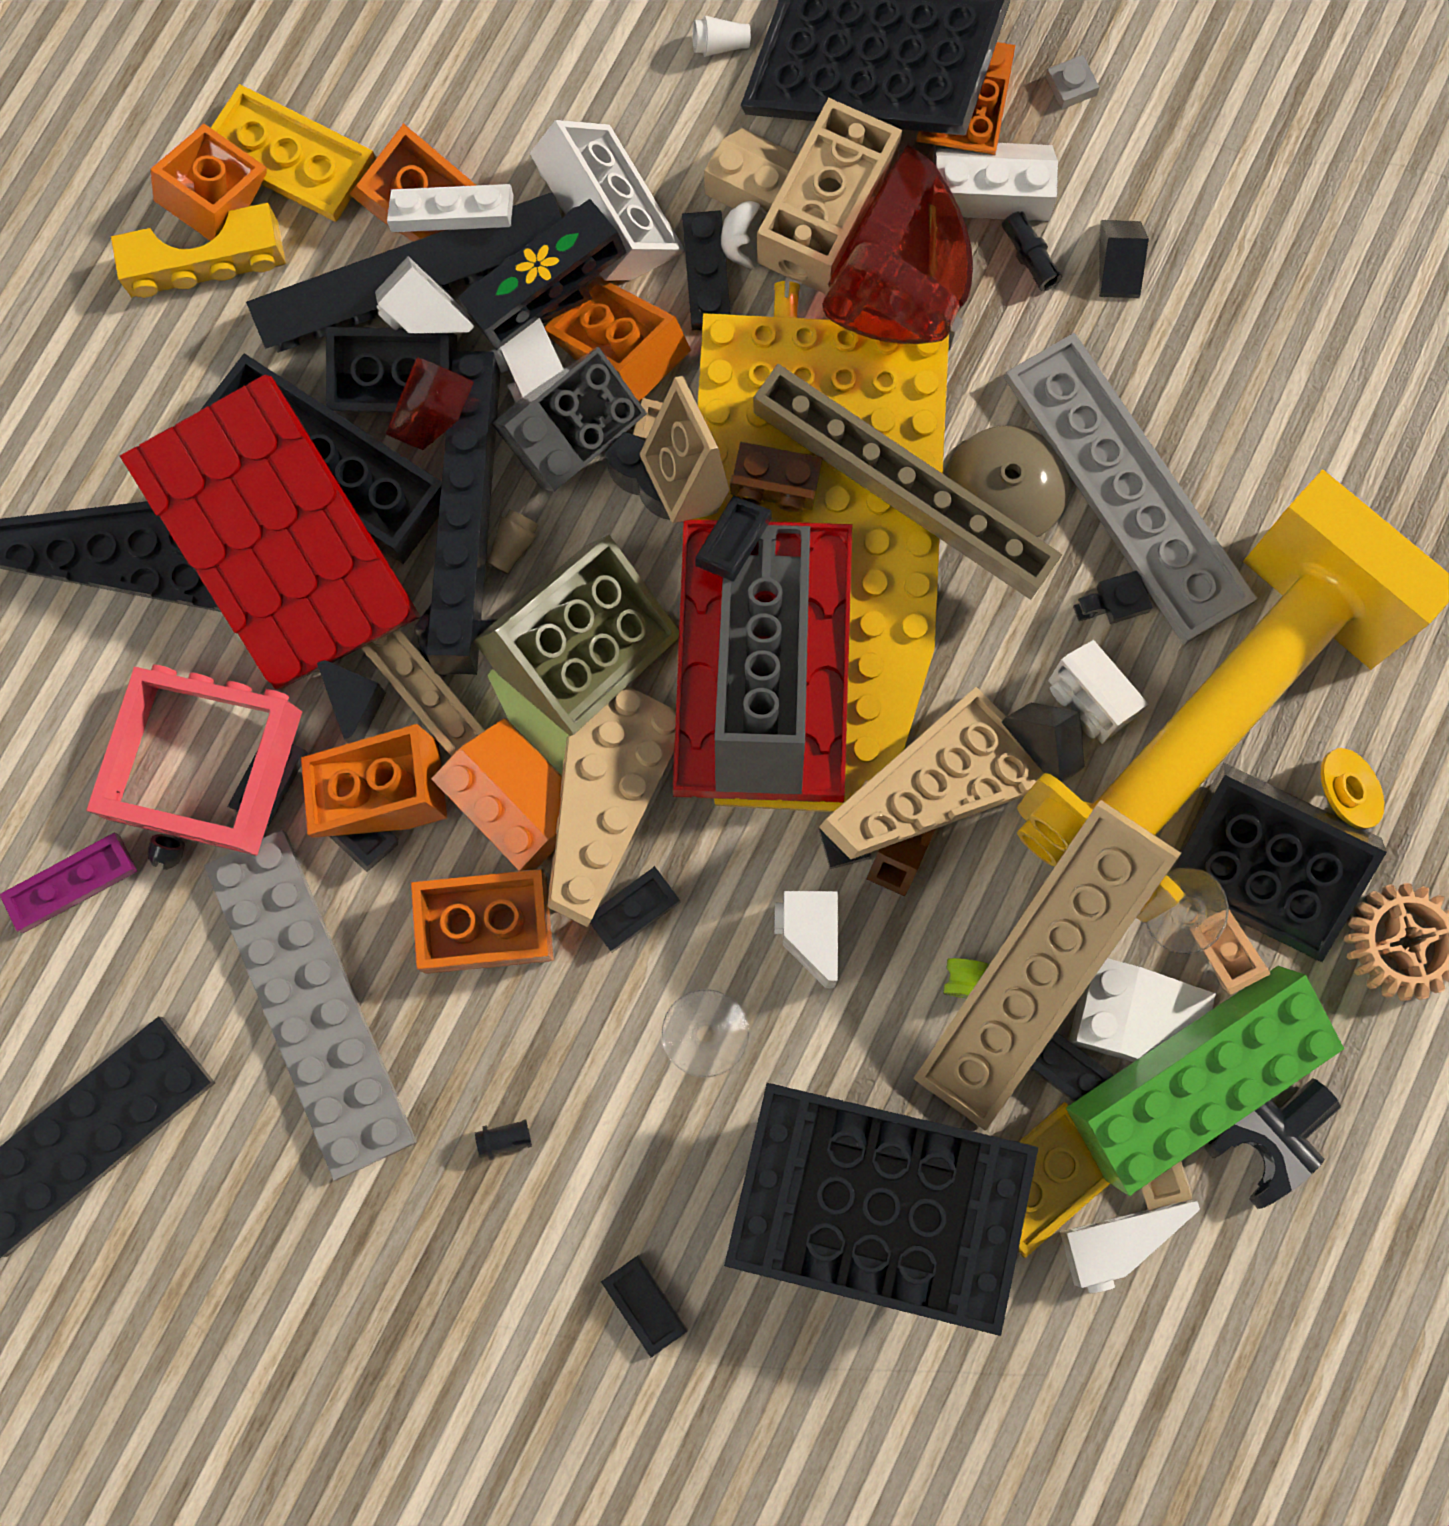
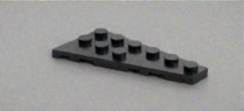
[0,501,221,612]

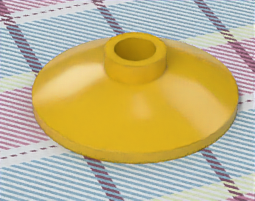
[1320,748,1385,830]

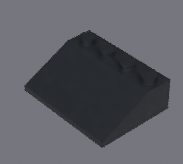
[1168,762,1387,962]

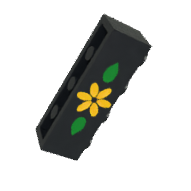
[458,198,627,350]

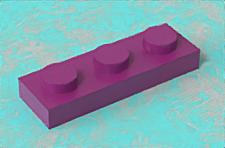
[0,832,138,933]

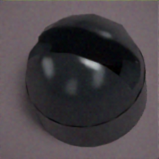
[148,834,185,870]

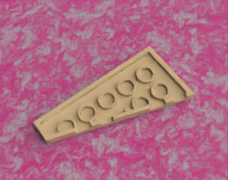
[547,686,676,927]
[819,687,1043,859]

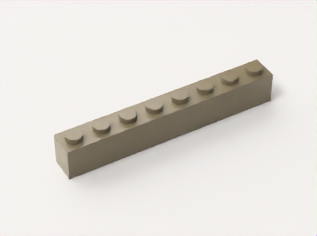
[753,364,1063,600]

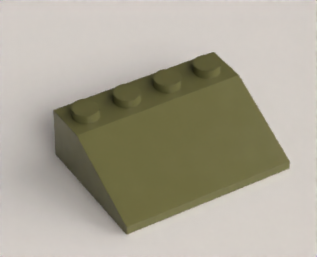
[473,535,679,736]

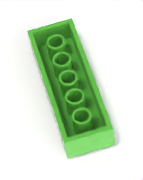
[1066,966,1344,1196]

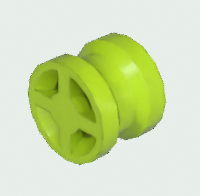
[943,958,990,999]

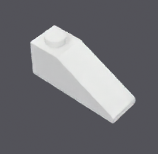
[1060,1200,1200,1293]

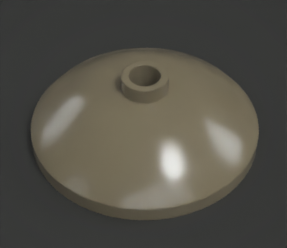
[947,425,1070,537]

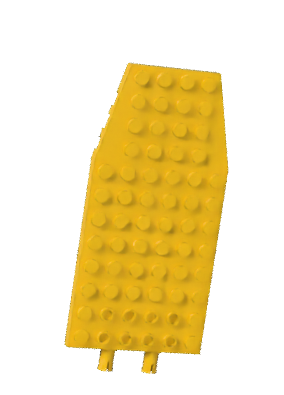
[695,281,950,813]

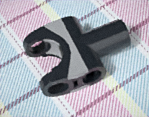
[1204,1078,1341,1209]

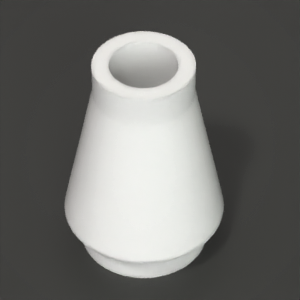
[692,15,751,57]

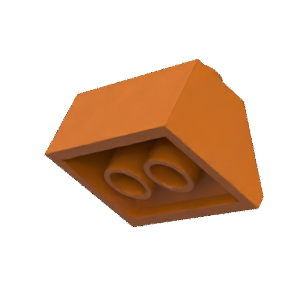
[431,718,562,871]

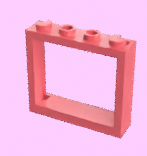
[86,664,303,856]

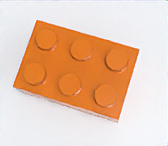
[411,869,554,974]

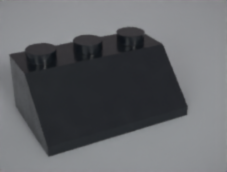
[326,327,457,413]

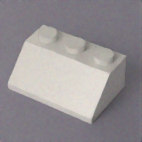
[931,143,1058,221]

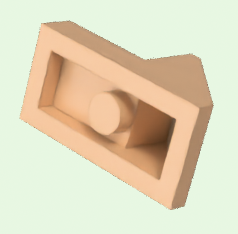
[1190,909,1270,995]

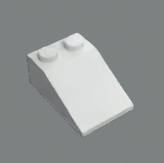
[1069,958,1216,1062]

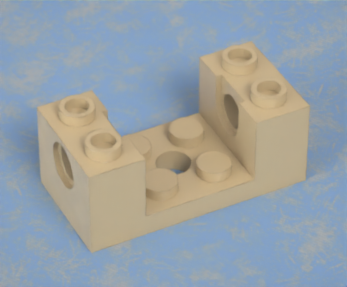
[757,98,902,296]

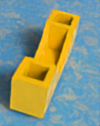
[111,203,286,298]

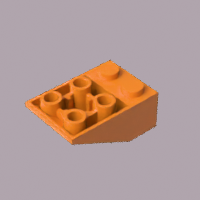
[916,42,1016,155]

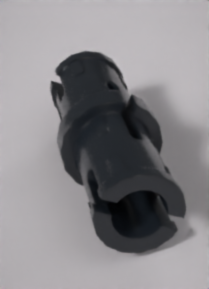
[1002,211,1063,291]

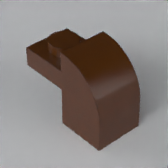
[866,829,936,897]

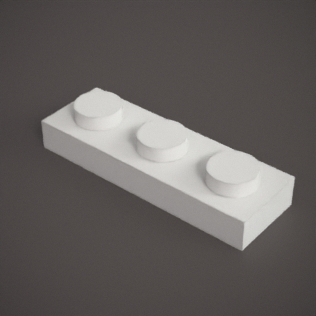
[387,184,514,232]

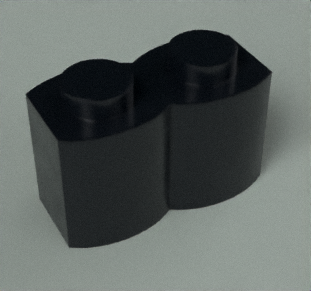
[605,432,670,520]

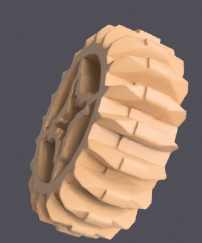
[1344,883,1449,1001]

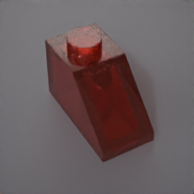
[386,357,474,450]

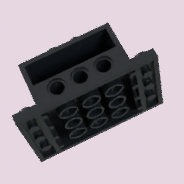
[724,1083,1039,1336]

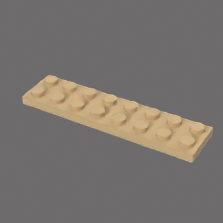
[913,800,1181,1131]

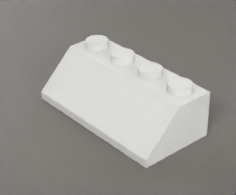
[530,120,685,281]

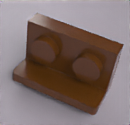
[730,442,823,513]

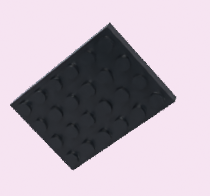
[741,0,1011,135]

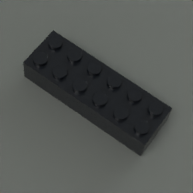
[200,353,442,564]

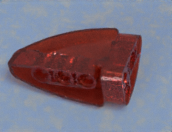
[822,144,973,344]

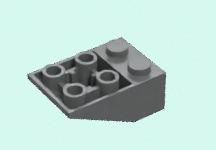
[491,347,647,492]

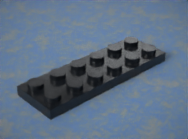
[0,1016,215,1258]

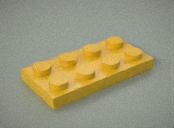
[211,84,376,222]

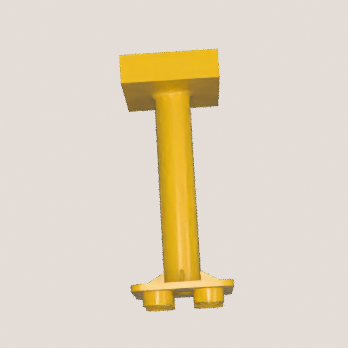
[1017,469,1449,923]

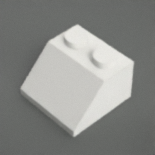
[375,256,474,333]
[774,891,838,988]

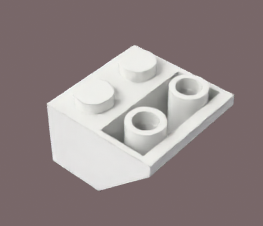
[1048,640,1149,744]

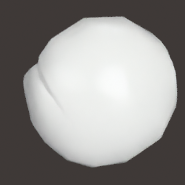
[721,201,767,270]

